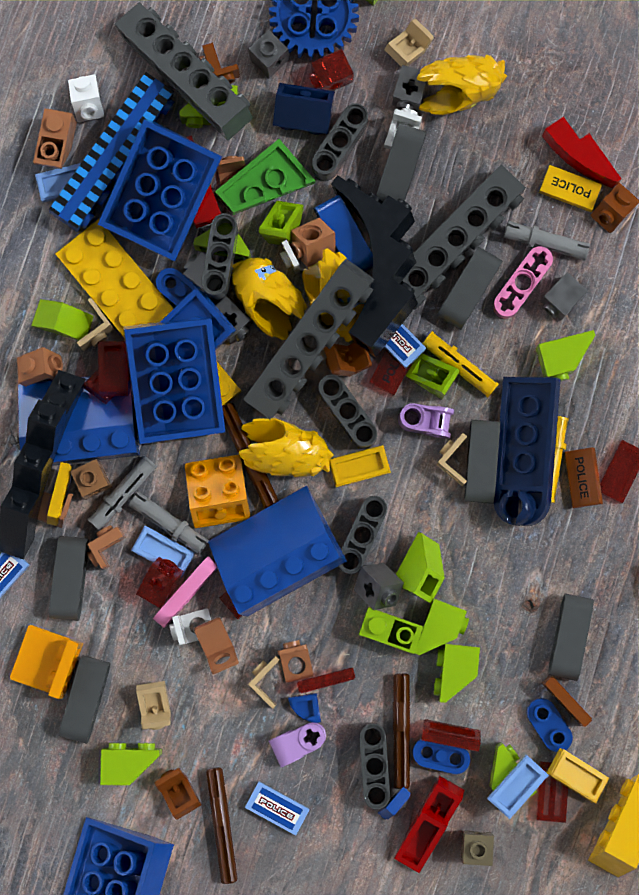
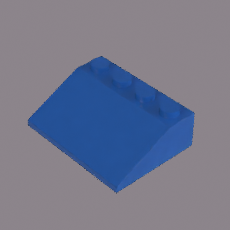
[98,119,222,261]
[123,318,225,444]
[18,372,140,466]
[208,486,347,617]
[63,817,174,895]

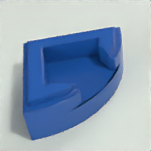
[288,693,321,723]
[378,787,411,820]

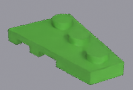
[215,139,316,215]

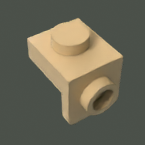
[384,19,434,67]
[136,681,171,730]

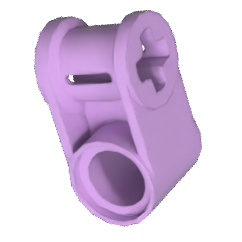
[398,403,454,439]
[269,722,326,767]

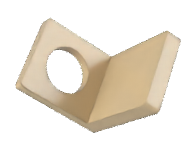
[77,298,114,351]
[436,433,467,487]
[248,656,280,709]

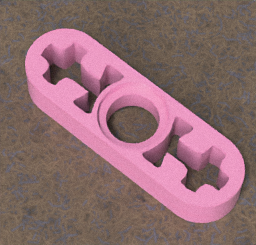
[493,246,553,319]
[153,556,218,628]

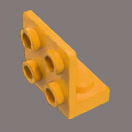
[185,454,251,528]
[10,625,84,699]

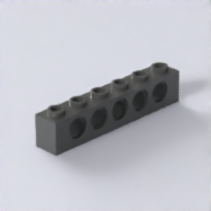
[115,2,253,141]
[402,164,526,310]
[243,258,374,419]

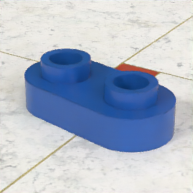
[156,268,197,306]
[526,698,573,752]
[412,737,470,774]

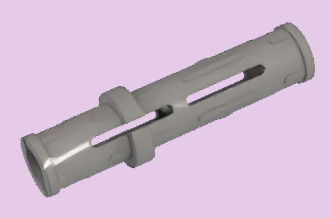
[503,220,590,261]
[87,455,157,530]
[129,492,209,555]

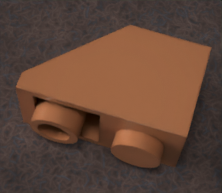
[33,108,77,169]

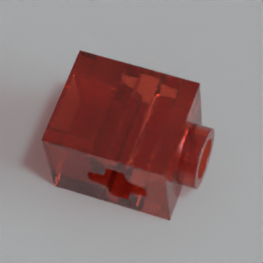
[309,49,354,91]
[136,557,183,609]

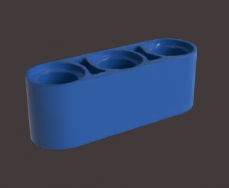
[314,195,373,272]

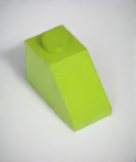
[536,330,595,382]
[415,599,469,655]

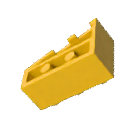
[588,774,639,878]

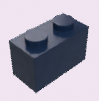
[273,83,335,135]

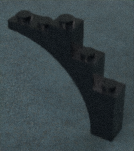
[331,175,418,357]
[0,370,86,560]

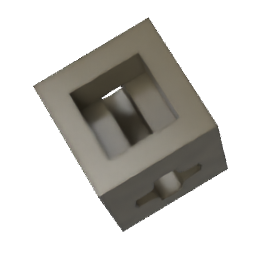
[461,830,494,866]

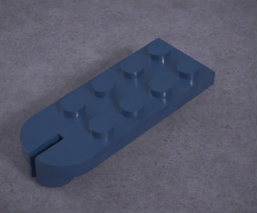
[493,377,561,526]

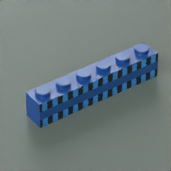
[49,72,175,233]

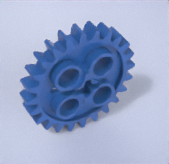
[269,0,359,61]

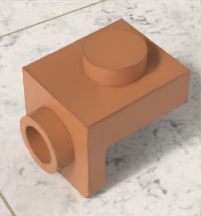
[17,347,63,386]
[87,525,126,570]

